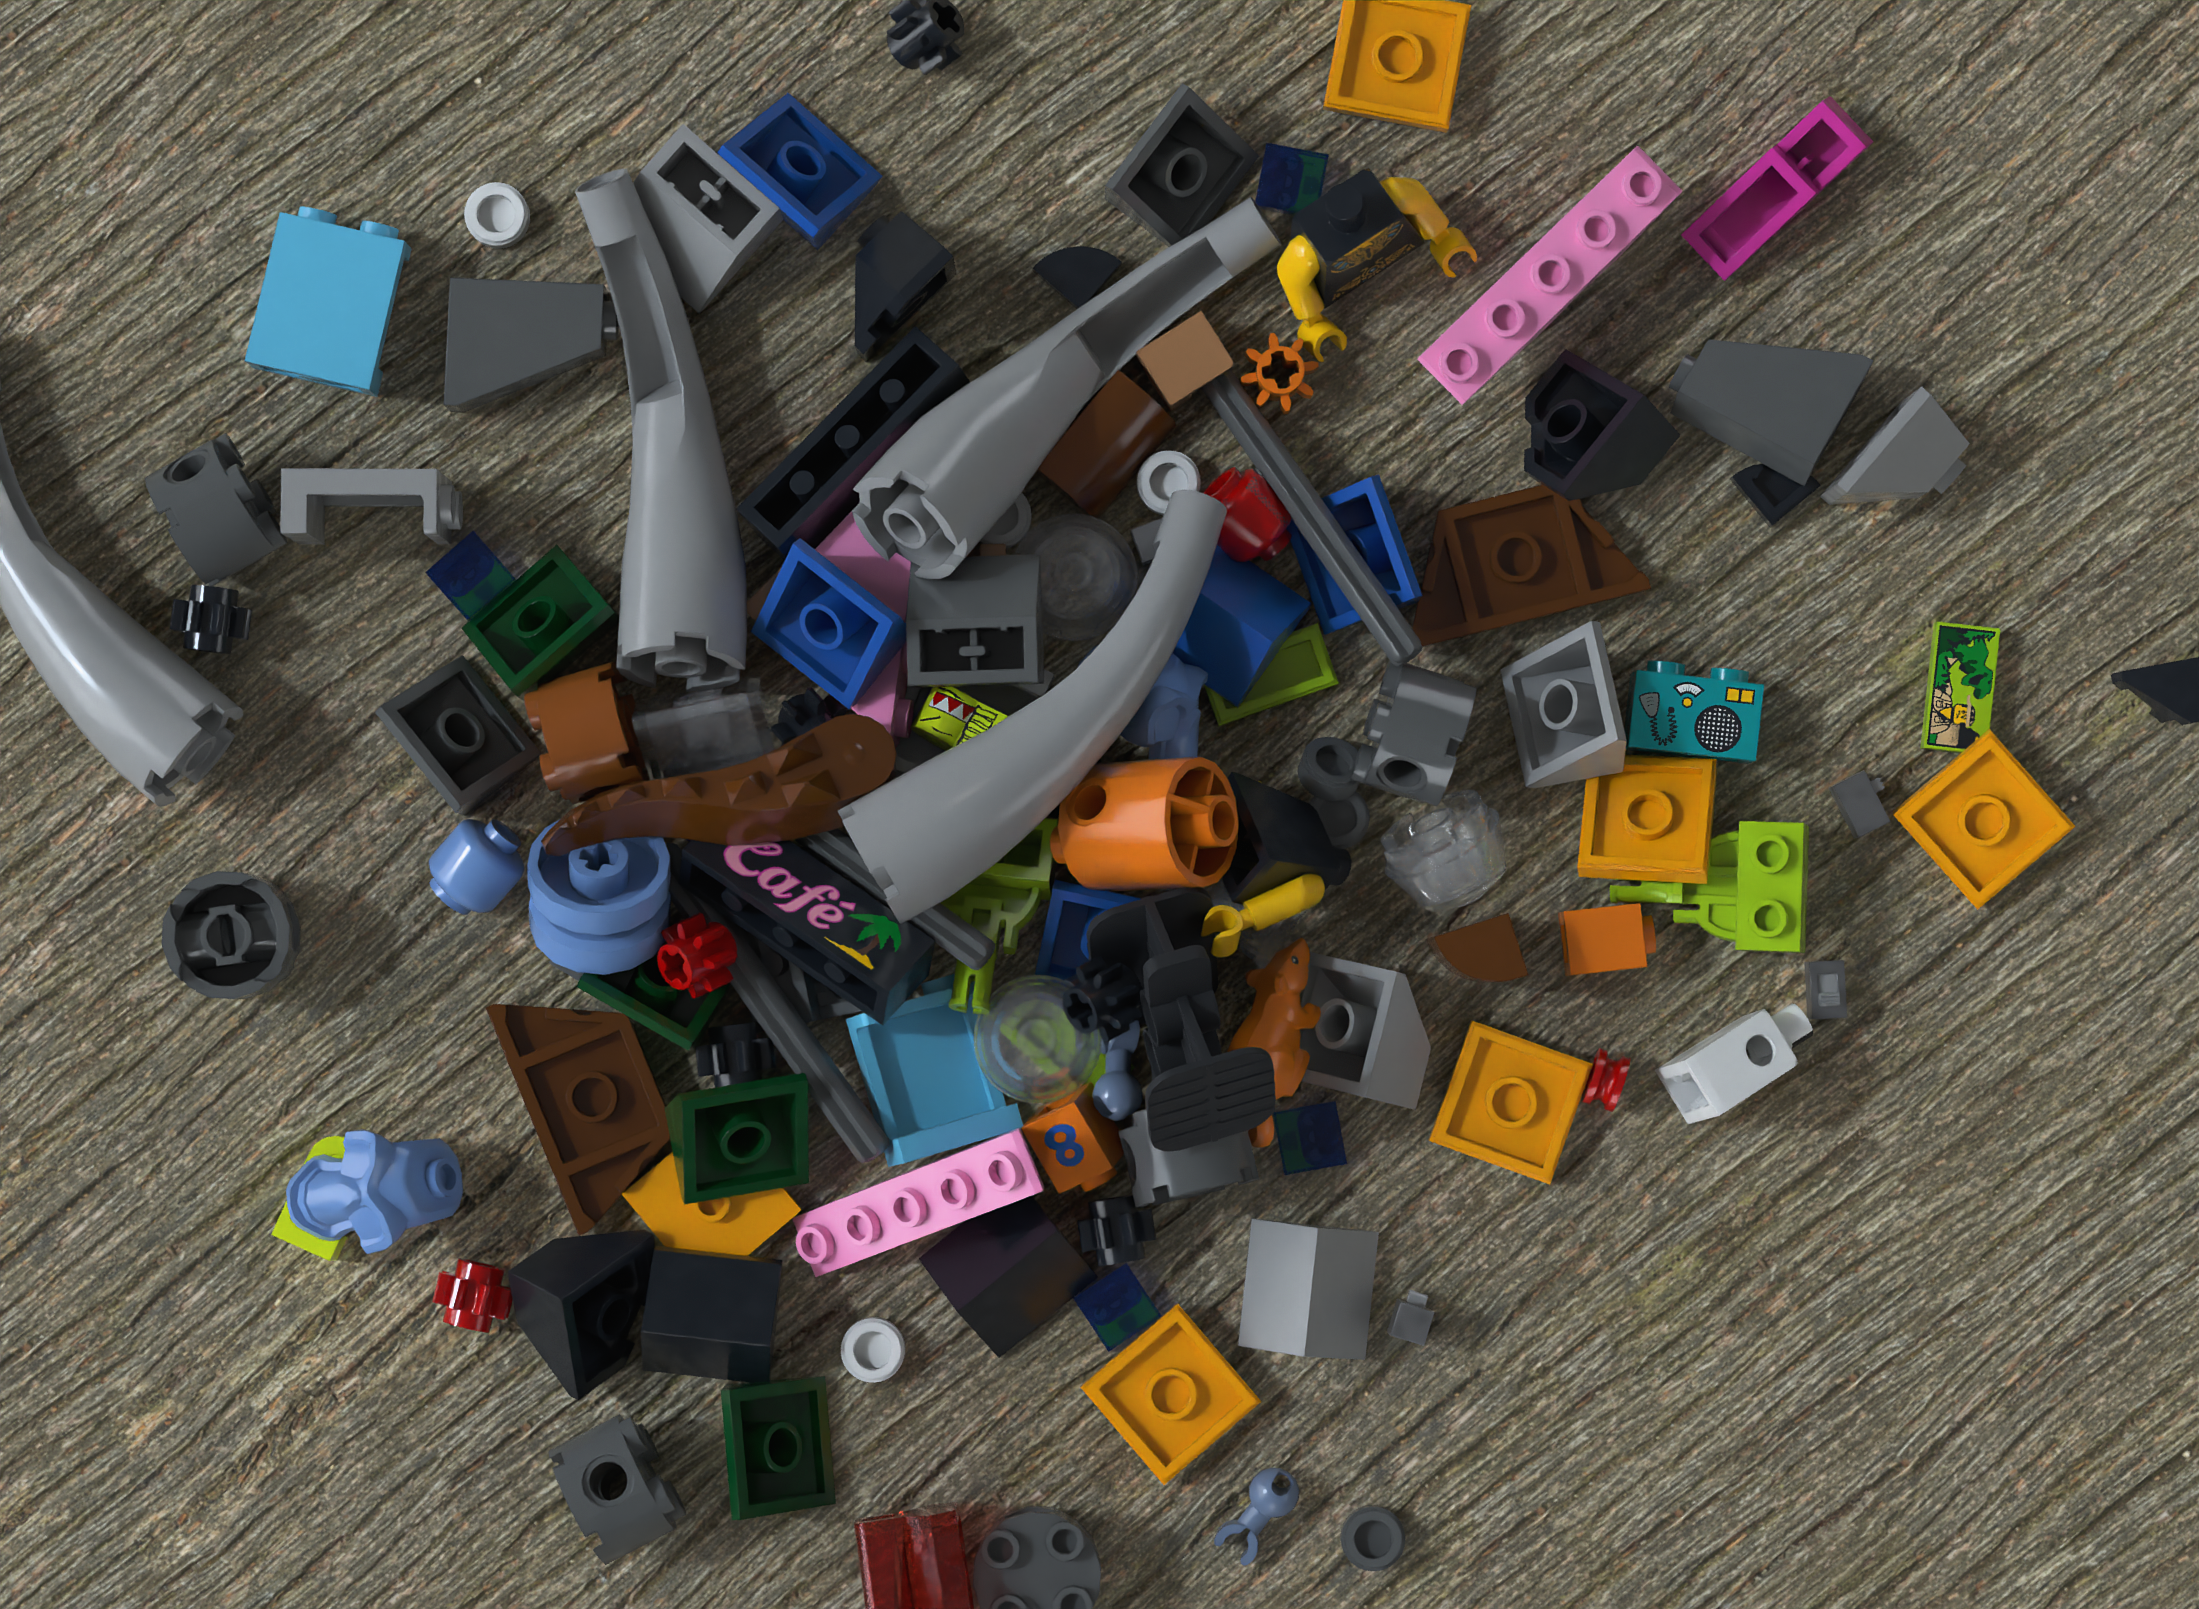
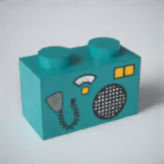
[1624,660,1764,764]

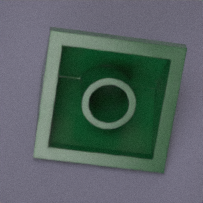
[461,544,619,701]
[576,922,732,1051]
[665,1073,809,1205]
[721,1376,836,1520]

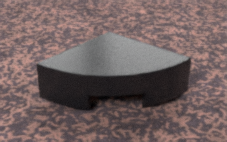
[1032,246,1122,309]
[1729,464,1821,527]

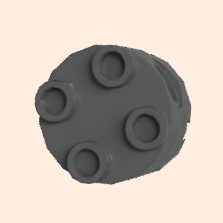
[145,433,288,586]
[1350,660,1476,806]
[162,871,301,999]
[1118,1110,1259,1208]
[548,1414,686,1565]
[973,1505,1101,1609]

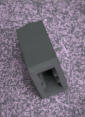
[444,277,619,413]
[1669,339,1873,486]

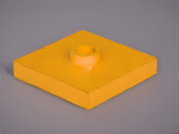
[1323,0,1471,133]
[1893,729,2076,910]
[1577,755,1717,884]
[1428,1020,1593,1185]
[622,1152,803,1256]
[1080,1303,1261,1485]

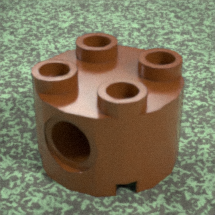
[524,662,651,805]

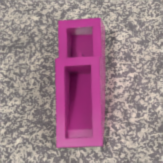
[1681,96,1873,281]

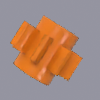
[1240,333,1319,415]

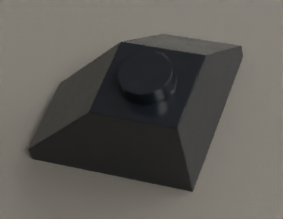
[855,211,956,362]
[1524,349,1680,501]
[508,1229,655,1400]

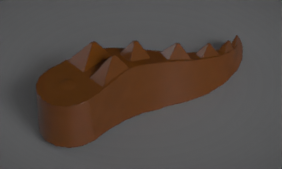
[541,714,896,856]

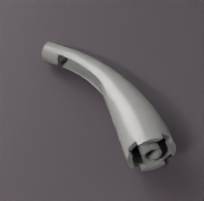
[574,169,747,691]
[852,197,1281,579]
[0,376,243,807]
[838,490,1227,924]

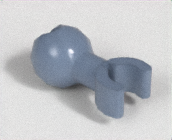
[1092,1020,1143,1121]
[1214,1468,1299,1566]

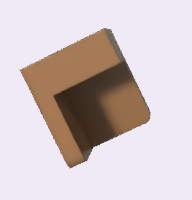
[1136,311,1233,412]

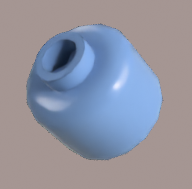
[429,819,524,915]

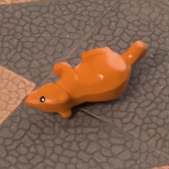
[1227,938,1321,1148]

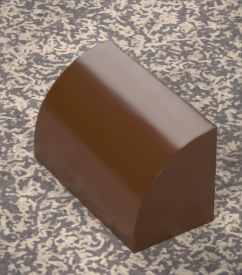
[1037,369,1176,522]
[1426,913,1528,983]

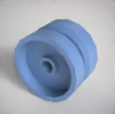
[527,819,671,975]

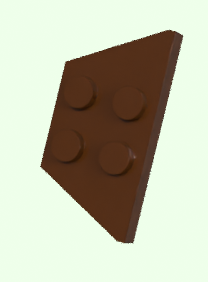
[1412,485,1651,648]
[485,1004,670,1236]

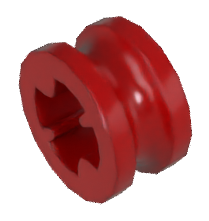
[1581,1048,1631,1112]

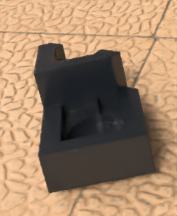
[2111,657,2199,725]

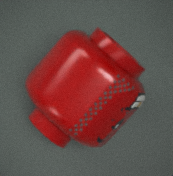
[1204,467,1292,562]

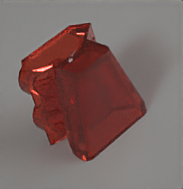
[854,1502,975,1609]

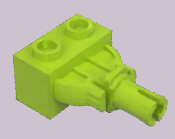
[941,818,1058,1014]
[1610,821,1809,953]

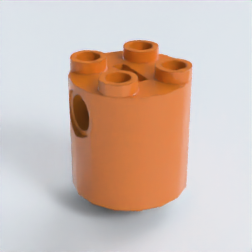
[1050,757,1239,891]

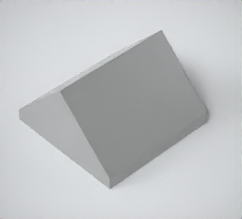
[1500,621,1627,788]
[1238,1218,1379,1360]

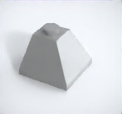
[1820,386,1970,505]
[1300,952,1431,1110]

